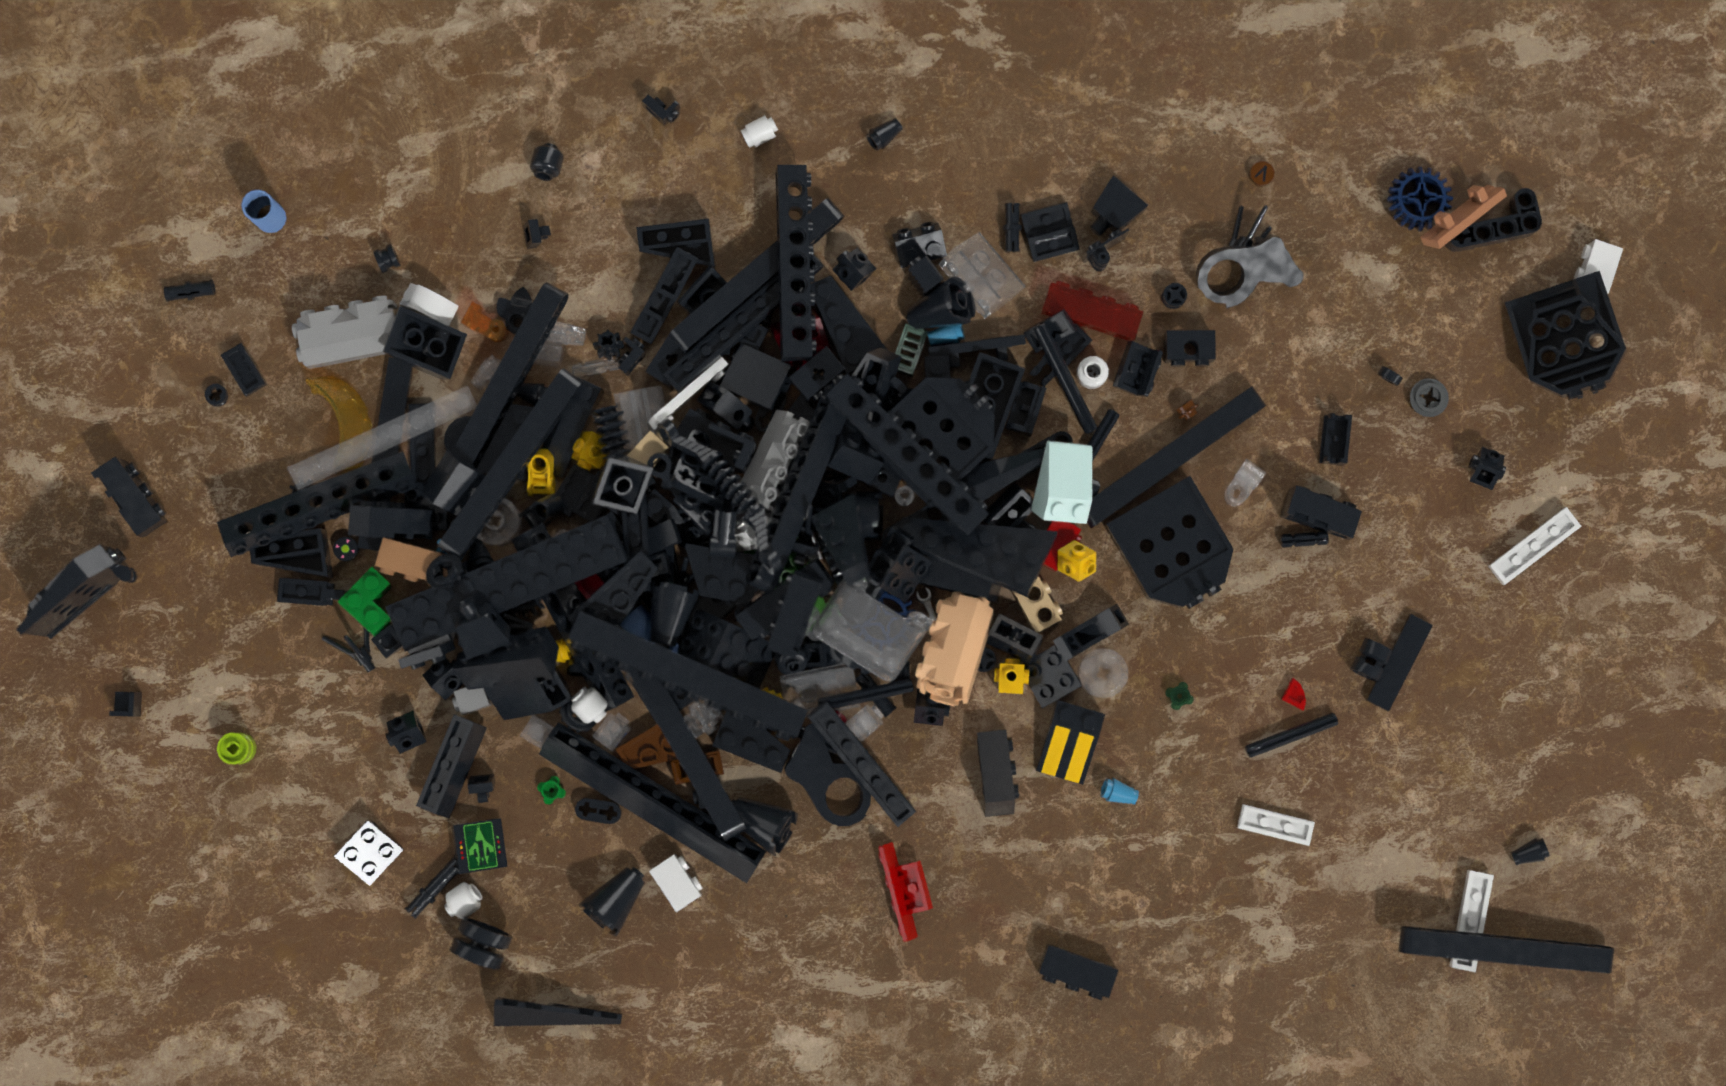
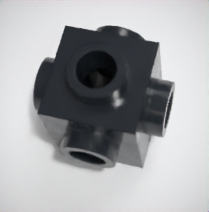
[832,247,877,291]
[1468,447,1506,490]
[422,658,464,700]
[914,688,950,726]
[385,711,427,754]

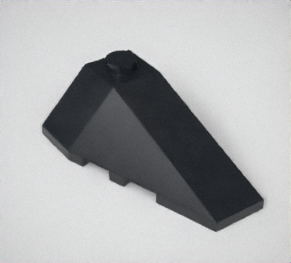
[541,377,604,479]

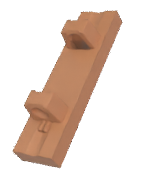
[1420,185,1507,249]

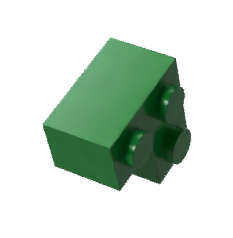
[338,567,392,637]

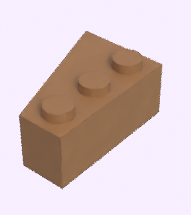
[375,538,448,586]

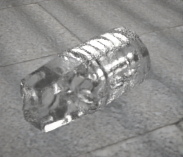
[546,322,586,346]

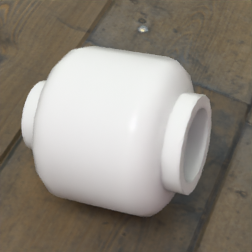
[1076,356,1109,389]
[571,687,608,723]
[444,882,482,919]

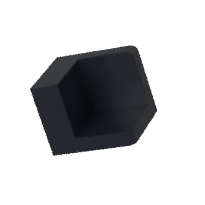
[109,692,142,717]

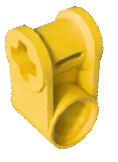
[527,449,555,496]

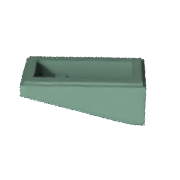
[895,324,928,377]

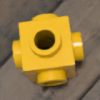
[571,431,607,471]
[1058,540,1096,582]
[994,659,1029,694]

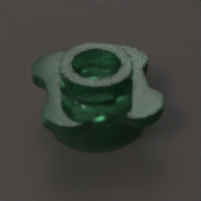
[1165,682,1194,710]

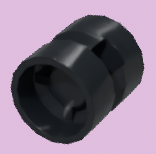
[1350,638,1394,683]

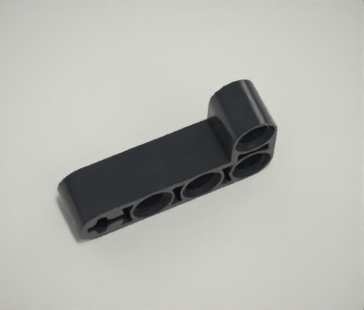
[1445,188,1542,252]

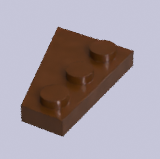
[616,724,704,769]

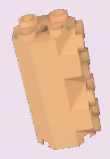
[916,592,993,706]

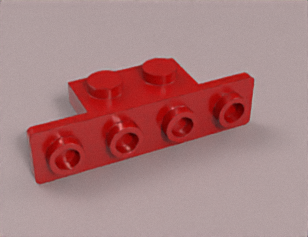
[879,842,933,942]

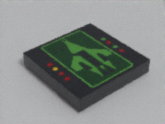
[451,818,508,874]

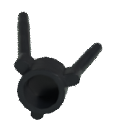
[1228,205,1272,246]

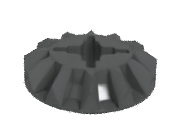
[1410,379,1449,417]

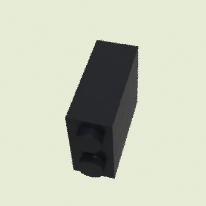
[720,343,797,413]

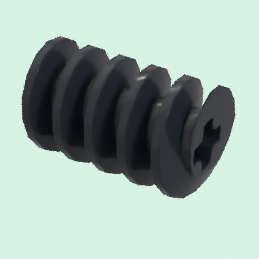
[593,406,631,459]

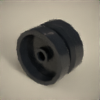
[449,917,513,970]

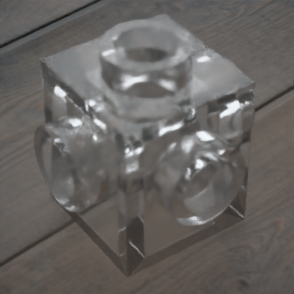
[683,699,724,738]

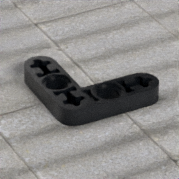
[671,429,735,509]

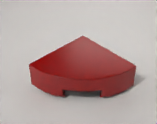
[1281,678,1306,711]

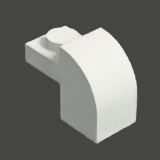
[400,283,459,326]

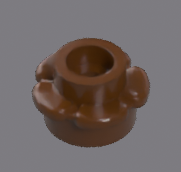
[1176,399,1199,420]

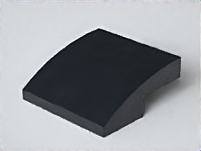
[1020,202,1080,262]

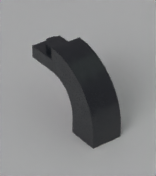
[1053,604,1129,662]

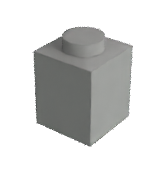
[452,687,492,715]

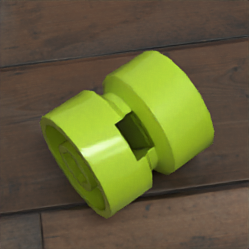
[217,733,256,764]

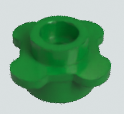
[537,776,566,805]

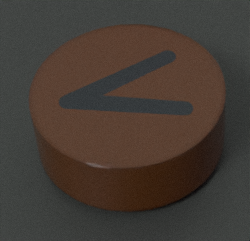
[1249,161,1275,187]

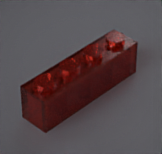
[1041,281,1143,341]

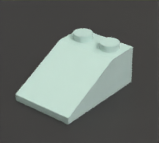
[1031,441,1092,524]

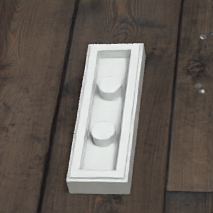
[1237,804,1315,846]

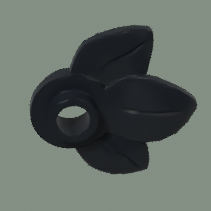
[496,287,532,335]

